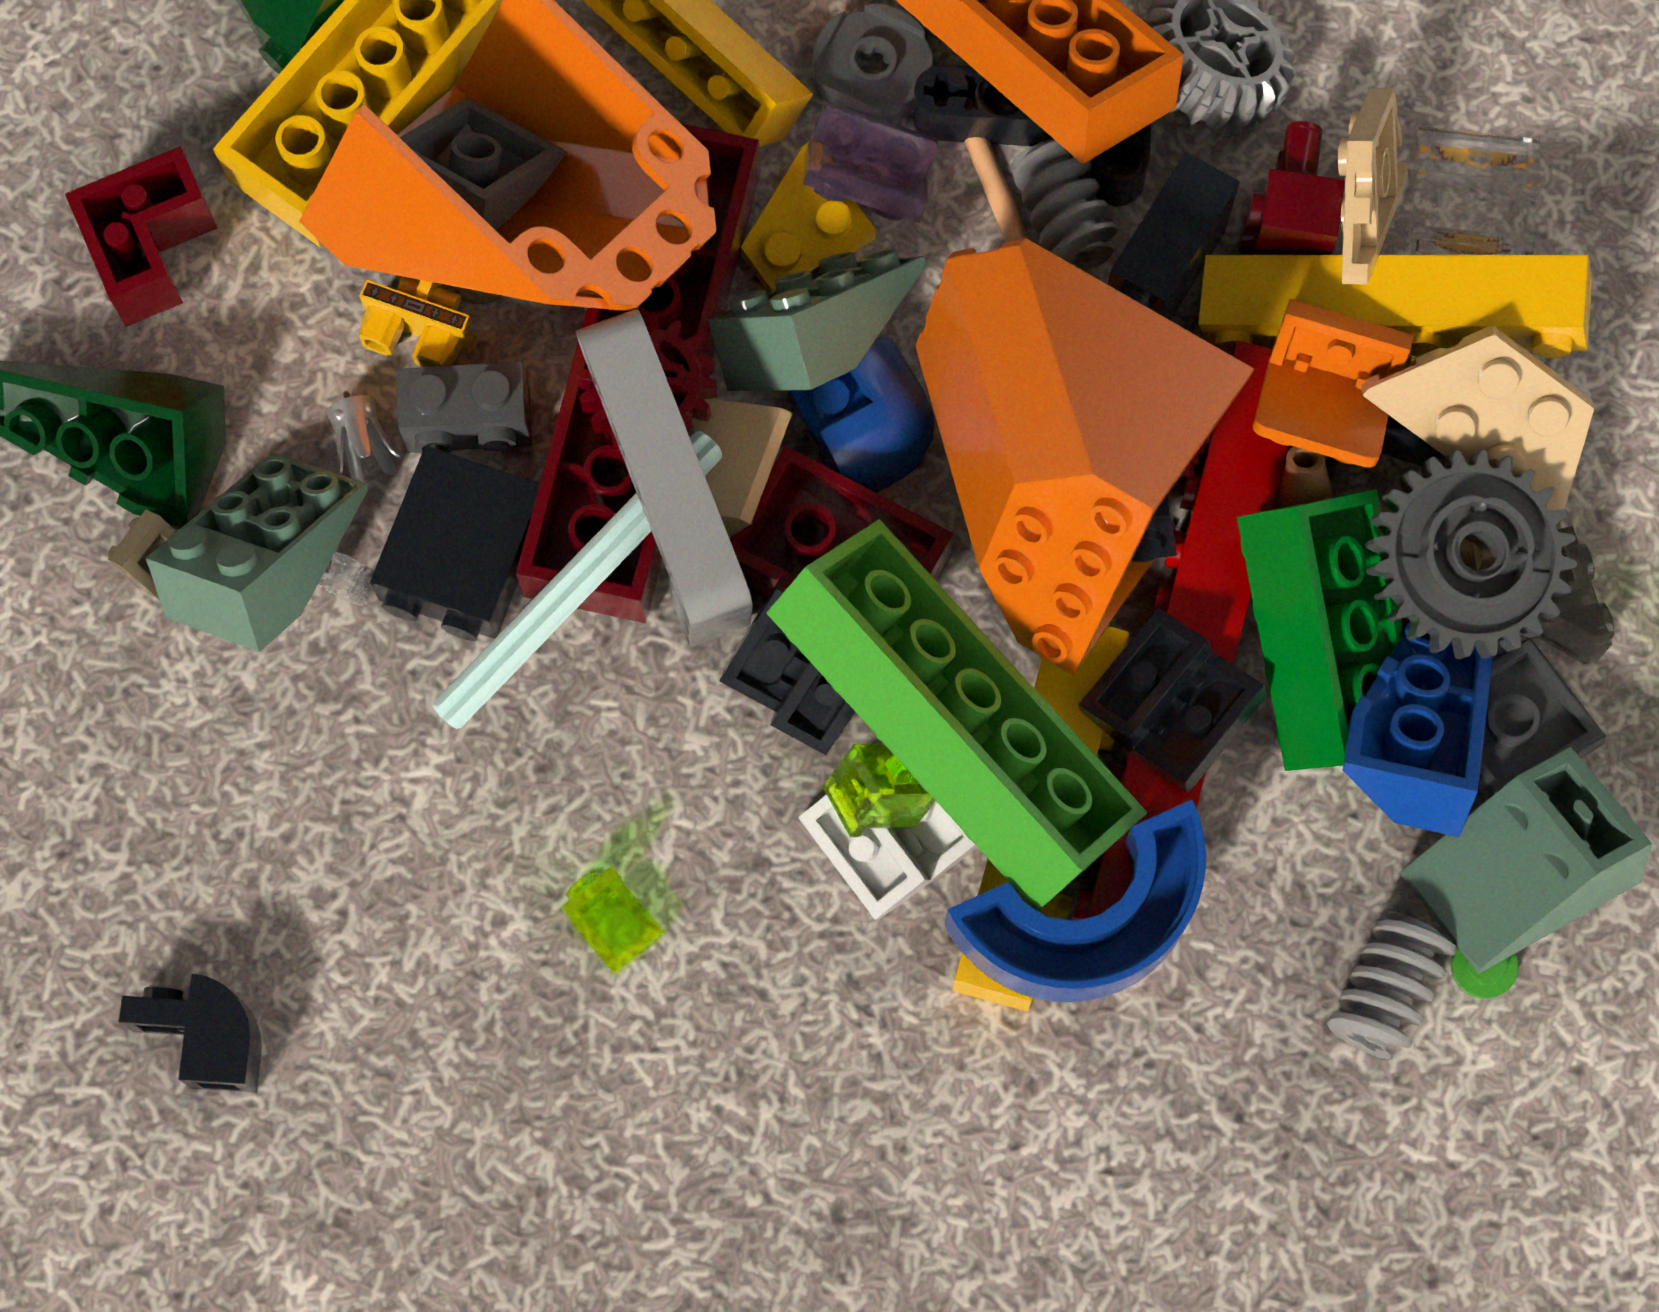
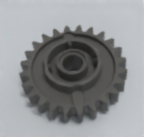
[1365,450,1577,659]

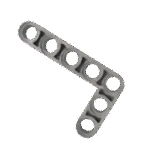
[576,308,753,647]

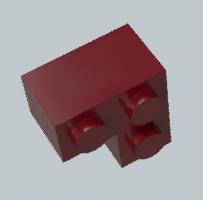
[65,146,218,327]

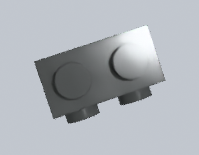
[396,361,532,454]

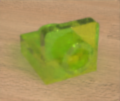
[561,866,666,978]

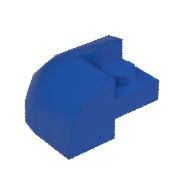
[788,337,934,493]

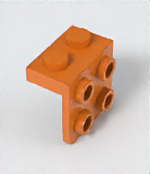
[1252,299,1413,468]

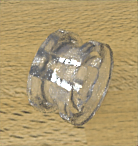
[318,552,374,608]

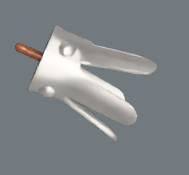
[327,391,401,482]

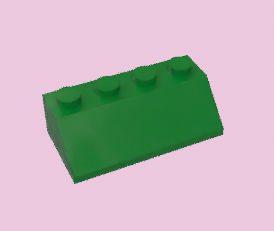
[1237,489,1404,771]

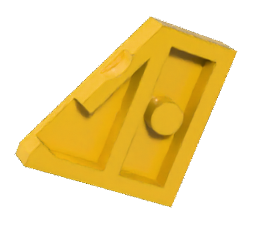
[741,141,876,293]

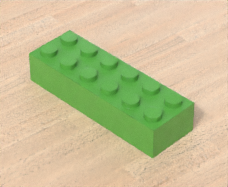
[766,519,1148,911]

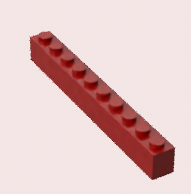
[1071,340,1288,921]

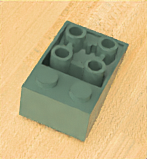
[708,249,926,391]
[146,453,368,652]
[1401,747,1652,974]

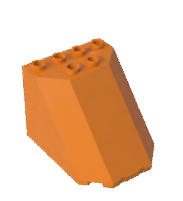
[299,0,716,311]
[915,238,1254,676]

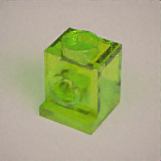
[822,744,935,837]

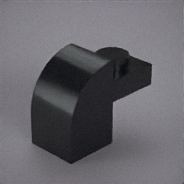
[119,974,262,1093]

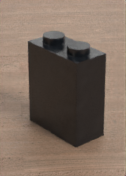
[1107,152,1240,321]
[370,446,540,641]

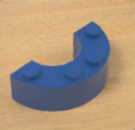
[945,800,1206,1002]

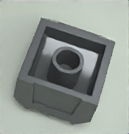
[400,97,567,230]

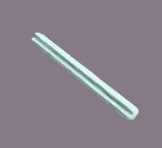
[433,431,722,729]

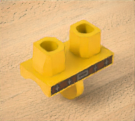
[359,276,477,367]

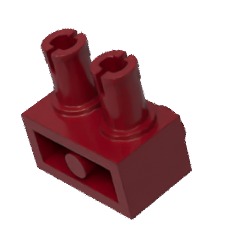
[1238,121,1345,255]

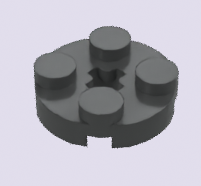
[813,3,933,126]

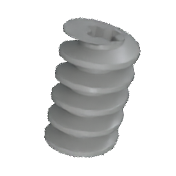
[1012,139,1118,271]
[1327,911,1458,1060]

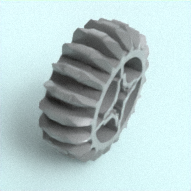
[1142,0,1296,134]

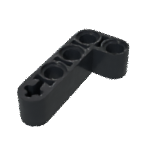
[913,65,1151,206]

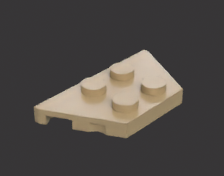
[1338,88,1408,285]
[1361,325,1594,530]

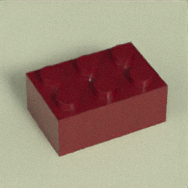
[730,446,954,598]

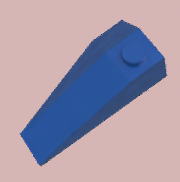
[1343,621,1493,837]

